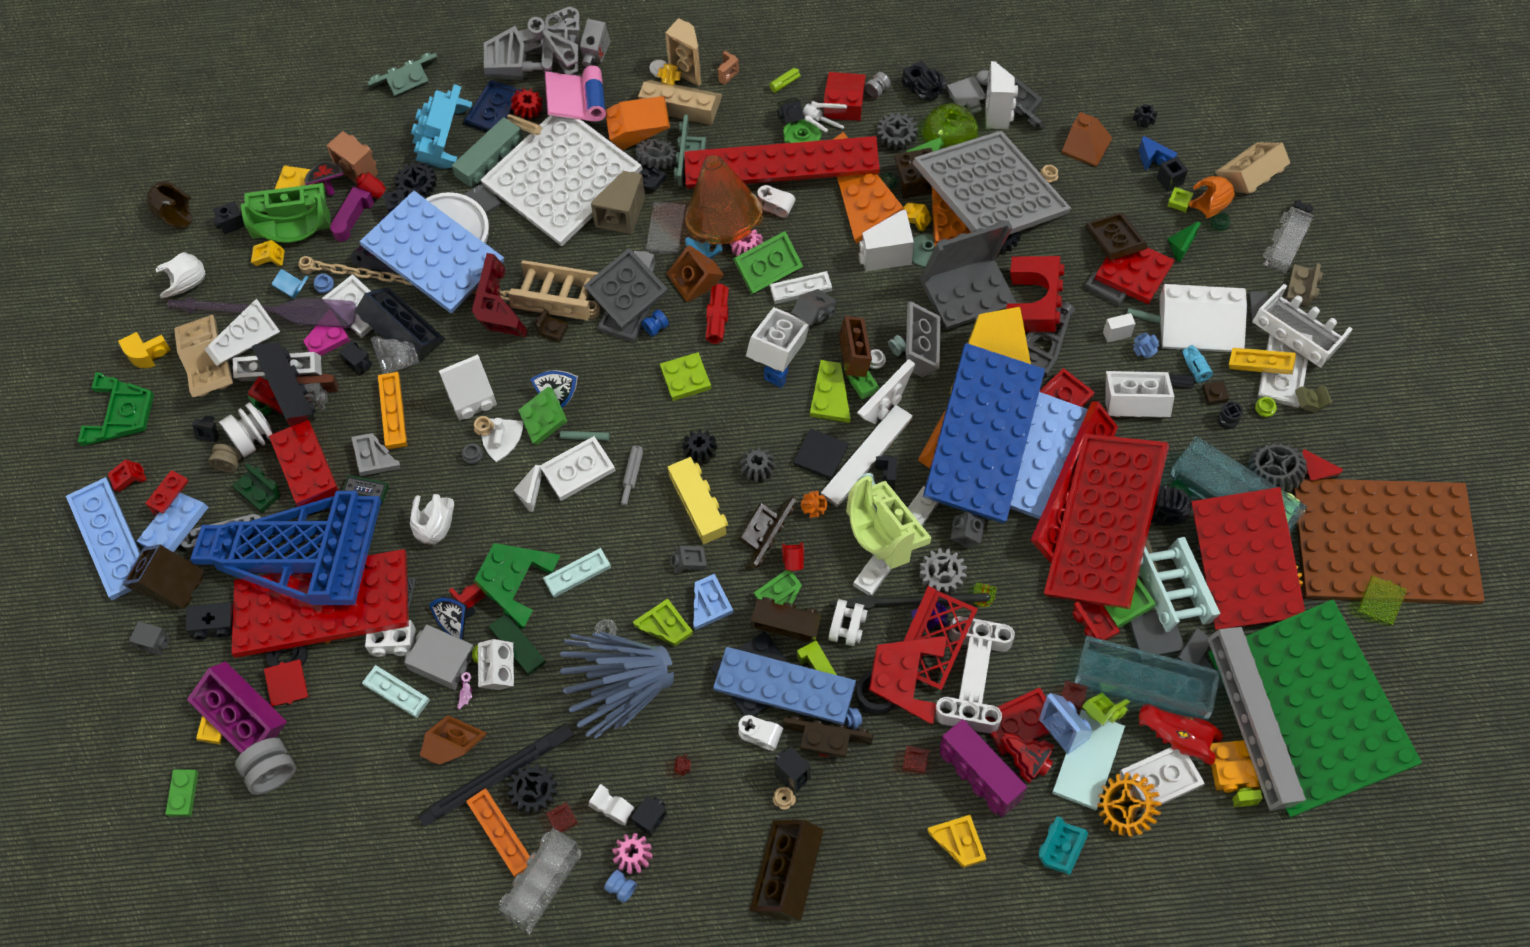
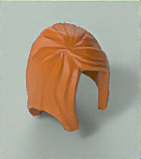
[1189,176,1234,218]

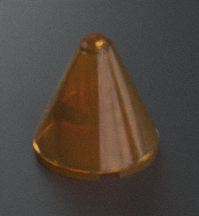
[685,155,763,244]

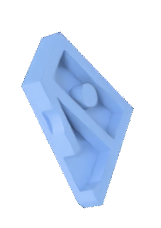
[693,574,733,630]

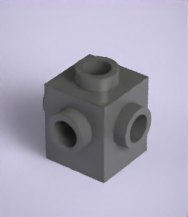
[950,512,984,547]

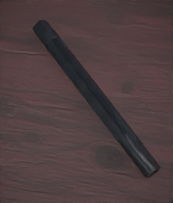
[417,723,574,827]

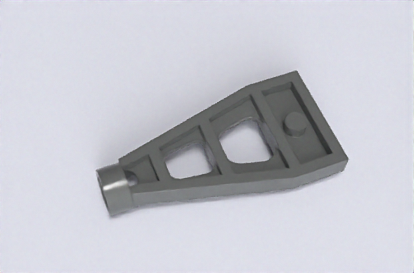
[1026,302,1075,378]

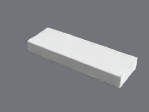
[770,271,832,304]

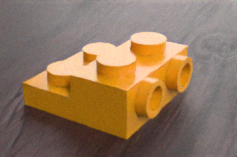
[1210,740,1261,793]

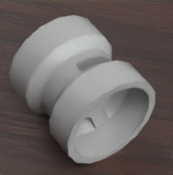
[865,72,891,98]

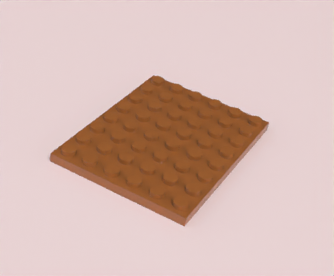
[1292,478,1485,604]

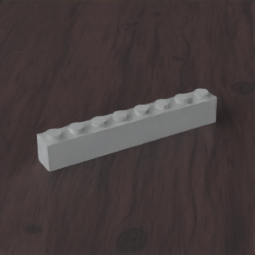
[1207,627,1306,811]

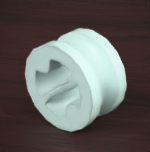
[888,335,906,356]

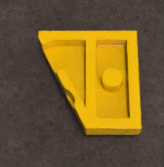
[927,815,986,868]

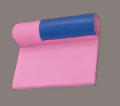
[545,66,606,121]

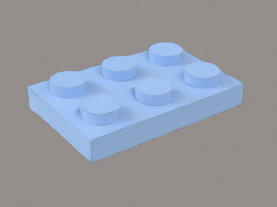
[137,493,209,552]

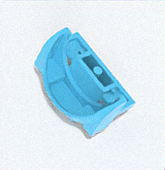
[411,84,472,169]

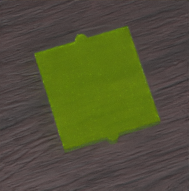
[1358,575,1407,625]

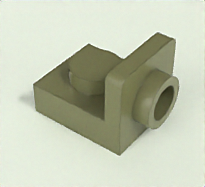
[1295,385,1332,413]

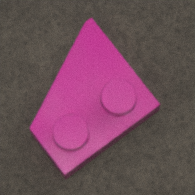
[303,309,350,356]

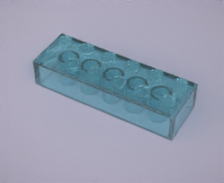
[1170,436,1307,533]
[1073,636,1220,721]

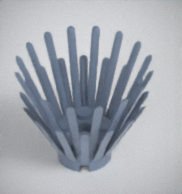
[560,631,674,739]

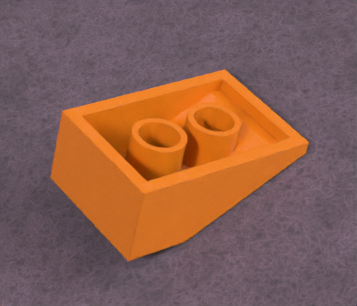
[606,96,670,151]

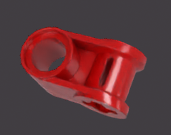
[782,542,804,571]

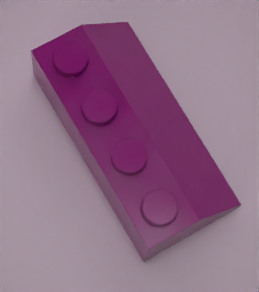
[187,662,287,753]

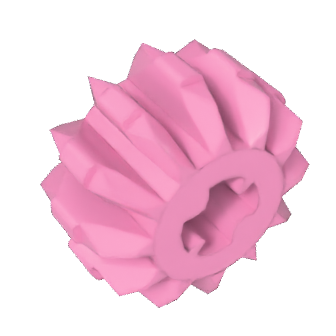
[730,227,763,257]
[612,833,653,874]

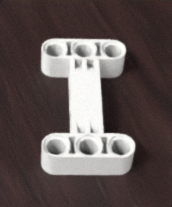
[935,616,1015,733]

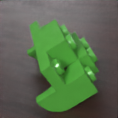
[241,183,331,243]

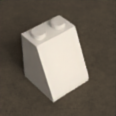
[859,210,914,272]

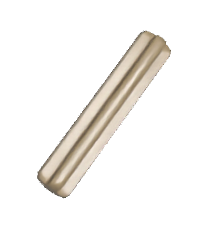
[507,114,542,136]

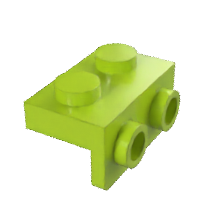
[1082,693,1130,726]

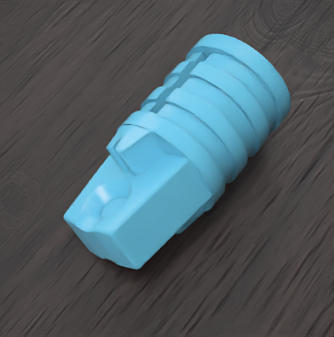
[1182,345,1213,383]

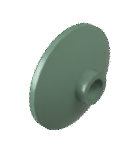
[912,234,934,267]

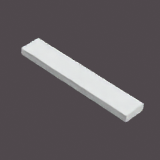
[821,405,912,507]

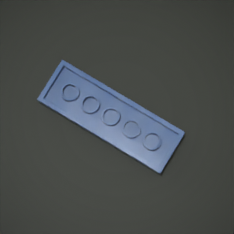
[713,647,856,725]

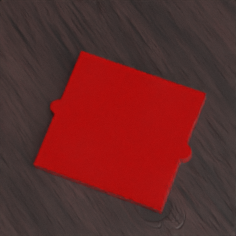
[264,659,309,707]

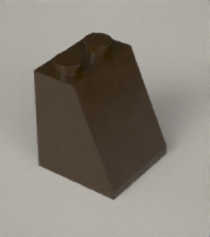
[122,544,204,609]

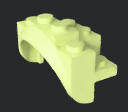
[846,475,931,569]

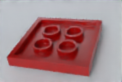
[1095,247,1175,305]

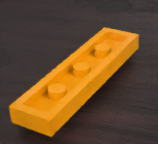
[378,372,407,449]

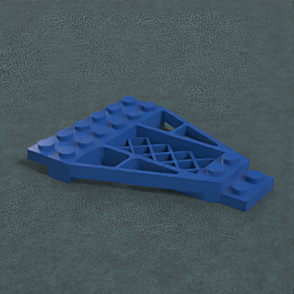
[190,491,381,605]

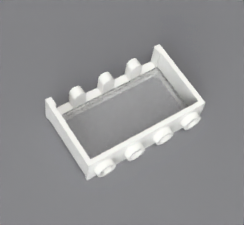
[1253,284,1353,368]

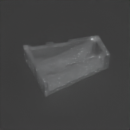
[1263,206,1314,274]

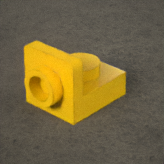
[251,240,285,266]

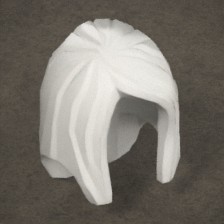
[156,252,206,299]
[410,494,454,545]

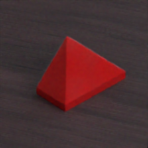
[1302,449,1343,481]

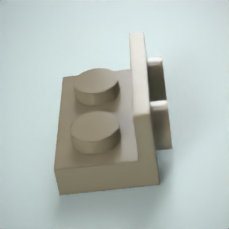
[1286,263,1323,307]

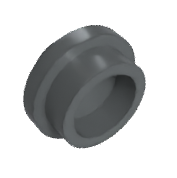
[462,444,483,464]

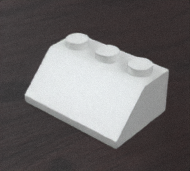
[986,61,1018,129]
[1105,371,1174,418]

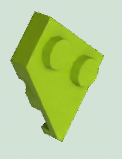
[633,599,693,646]

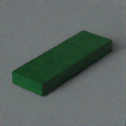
[489,614,546,676]

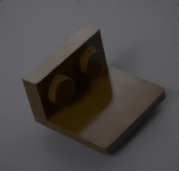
[894,148,933,199]

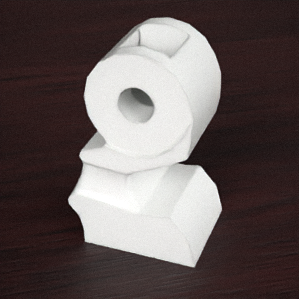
[589,784,636,826]

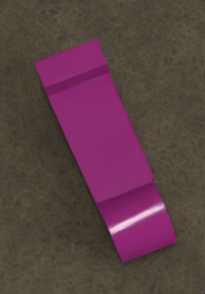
[330,187,374,242]

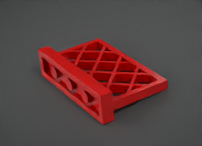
[904,586,978,691]

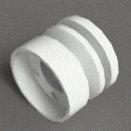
[219,402,272,458]

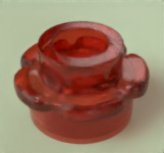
[674,754,691,777]

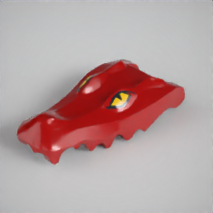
[1139,704,1223,765]

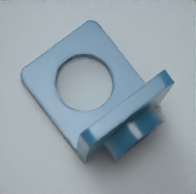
[685,234,723,259]
[271,269,308,299]

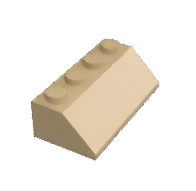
[638,80,722,125]

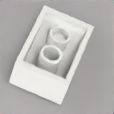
[439,355,497,421]

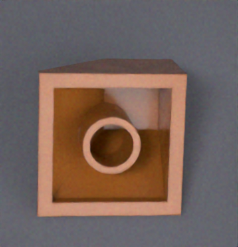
[1062,112,1112,168]
[666,245,724,302]
[420,715,487,765]

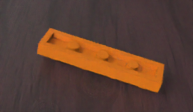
[466,788,535,878]

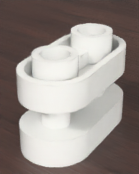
[828,599,868,646]

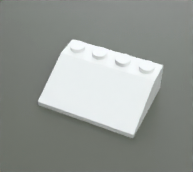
[1159,284,1247,352]

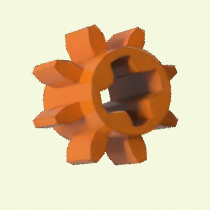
[801,491,827,518]

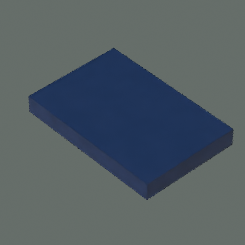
[464,80,521,132]

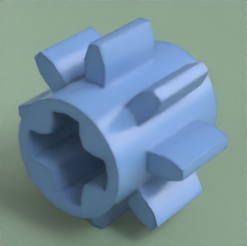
[1133,333,1159,358]

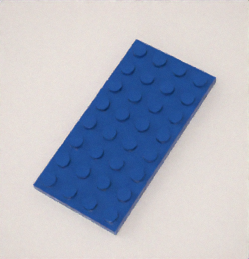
[923,343,1045,524]

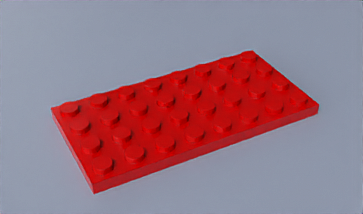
[1044,434,1169,610]
[232,549,409,658]

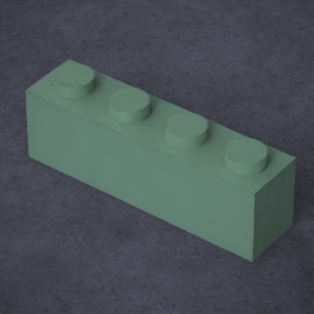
[452,117,523,188]

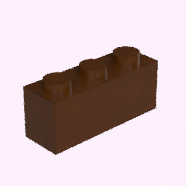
[839,316,872,377]

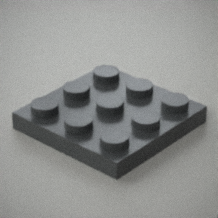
[584,247,669,330]

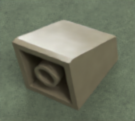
[591,171,645,235]

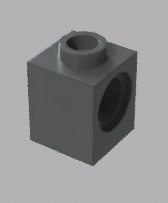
[129,621,169,656]

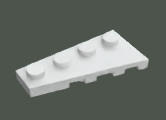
[205,299,280,366]

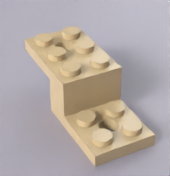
[174,315,233,397]

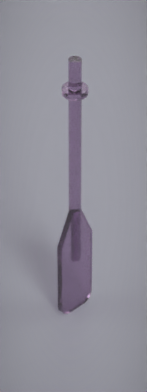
[168,297,357,328]

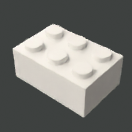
[746,307,810,372]

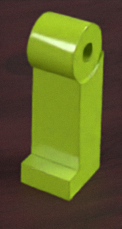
[797,641,837,675]

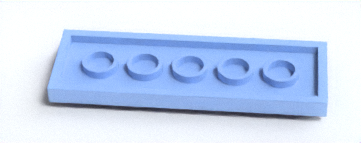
[66,477,140,600]

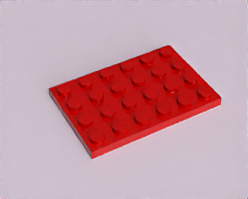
[1191,487,1305,631]

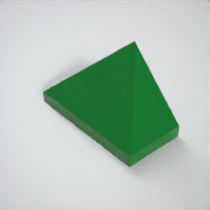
[1167,222,1201,262]

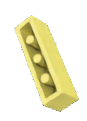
[668,457,728,545]

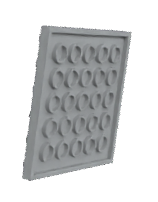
[913,131,1071,234]

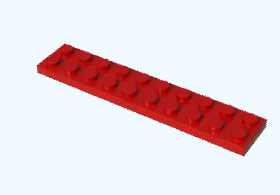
[684,136,880,189]

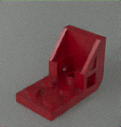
[472,253,528,338]

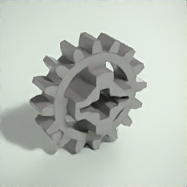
[919,548,967,595]

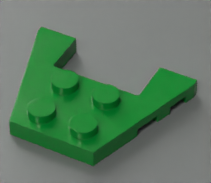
[77,372,154,446]
[474,543,560,629]

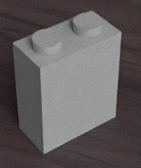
[404,624,474,690]

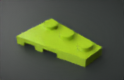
[810,360,851,423]

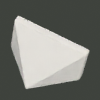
[514,465,542,512]

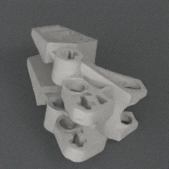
[484,7,580,81]

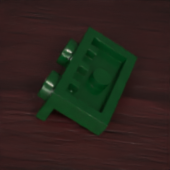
[232,464,281,513]

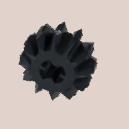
[914,69,946,101]
[682,428,718,465]

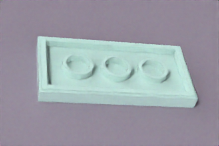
[1052,710,1125,810]

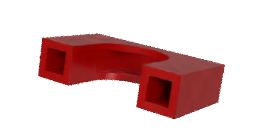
[1006,256,1065,332]

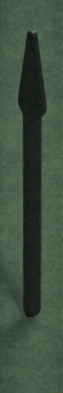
[830,593,990,610]

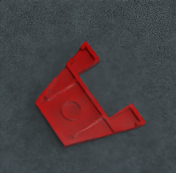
[869,636,947,724]

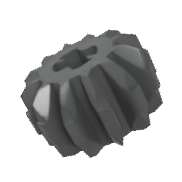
[740,447,775,483]

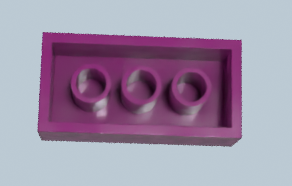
[939,719,1027,818]

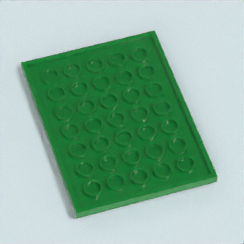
[1208,599,1422,818]

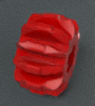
[511,87,542,121]

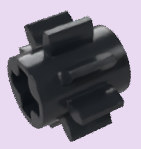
[1133,104,1158,128]

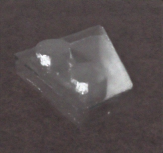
[371,336,420,374]

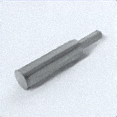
[621,446,644,506]

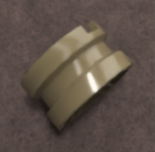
[208,444,242,472]

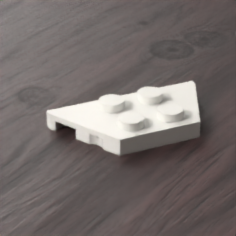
[857,359,915,424]

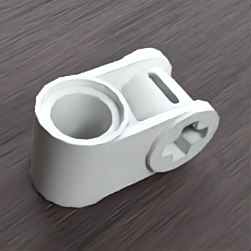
[757,185,795,218]
[738,715,783,751]

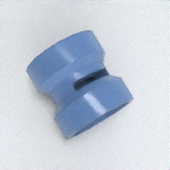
[604,870,637,903]

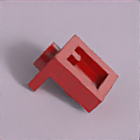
[108,459,147,492]
[448,583,486,609]

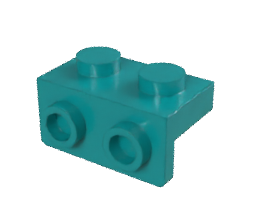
[1039,816,1088,875]

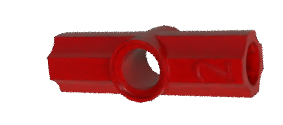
[706,284,729,344]

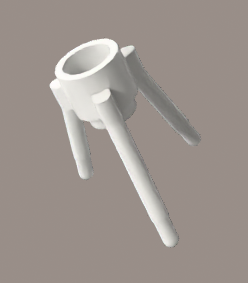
[803,101,847,132]

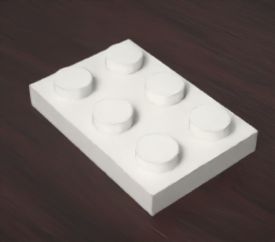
[322,274,373,338]
[540,436,616,501]
[1119,747,1205,813]

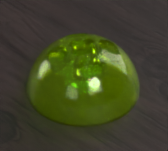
[922,103,979,149]

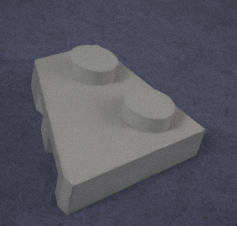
[351,433,400,476]

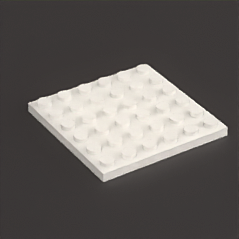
[481,115,642,246]

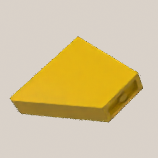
[950,307,1031,394]

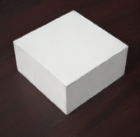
[1103,313,1136,343]

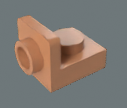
[718,51,739,85]

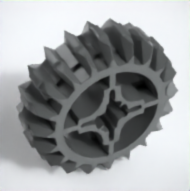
[1247,442,1307,492]

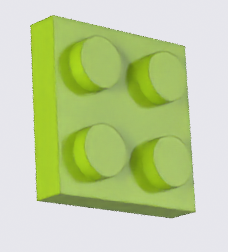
[660,352,711,401]

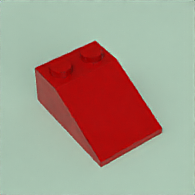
[823,72,866,121]

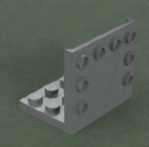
[919,221,1017,330]

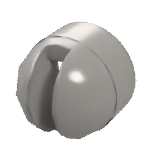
[976,70,990,86]

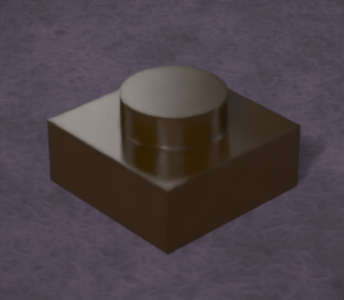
[1202,381,1229,405]

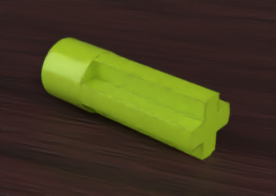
[769,68,801,93]

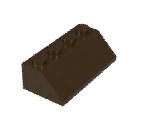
[749,819,824,921]

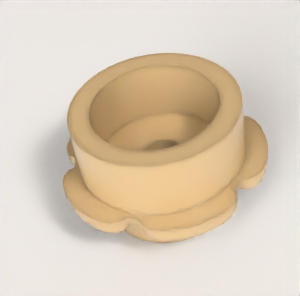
[1040,165,1058,183]
[474,416,494,436]
[773,787,796,810]

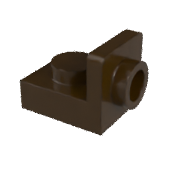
[535,309,569,343]

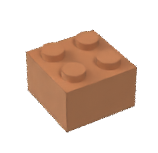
[326,131,378,184]

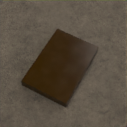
[1085,212,1147,260]

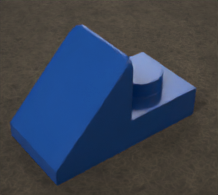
[1139,136,1178,171]

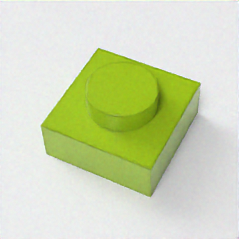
[1167,187,1193,212]
[1232,787,1263,807]

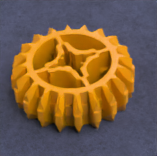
[1097,772,1162,837]

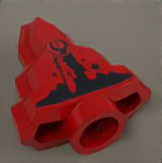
[1000,733,1054,784]

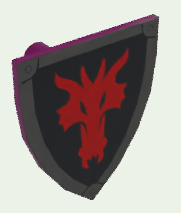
[305,161,343,195]

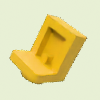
[903,203,932,232]

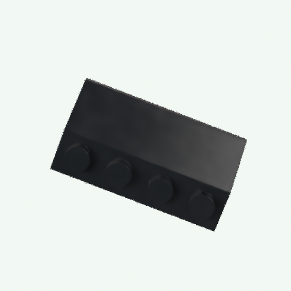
[354,287,445,364]
[252,342,317,427]

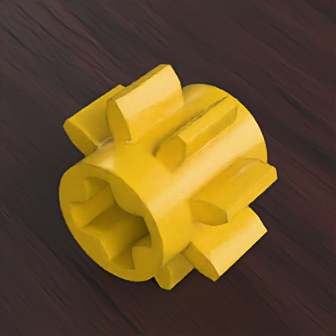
[657,63,681,85]

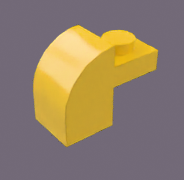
[118,332,171,368]

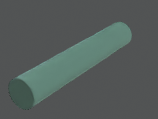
[1127,308,1161,324]
[560,431,610,441]

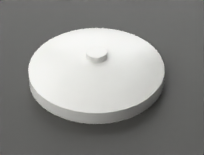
[426,193,489,244]

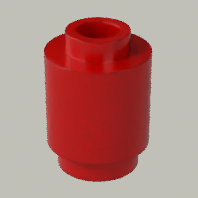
[356,172,386,200]

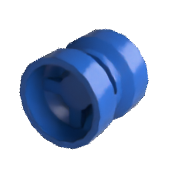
[641,309,669,337]

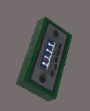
[342,475,389,504]

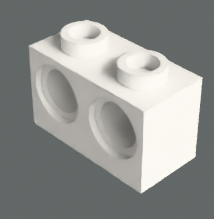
[365,620,416,657]
[478,639,514,690]

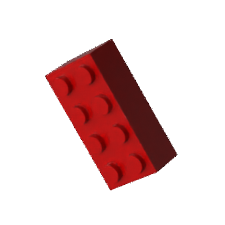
[269,420,339,507]

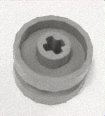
[235,738,296,795]

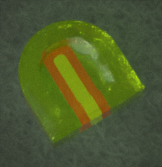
[973,582,997,607]

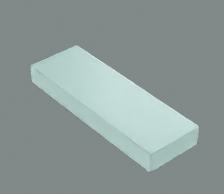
[543,548,611,598]
[362,665,430,718]

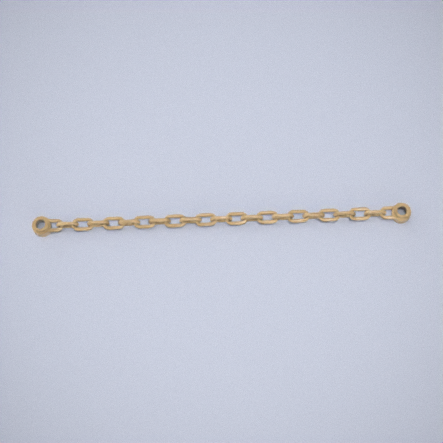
[298,256,601,319]

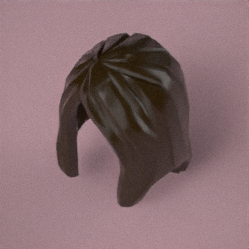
[147,181,193,229]

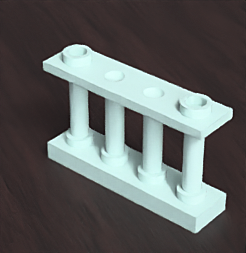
[1139,537,1220,632]

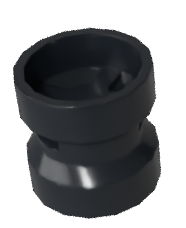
[1218,401,1243,429]

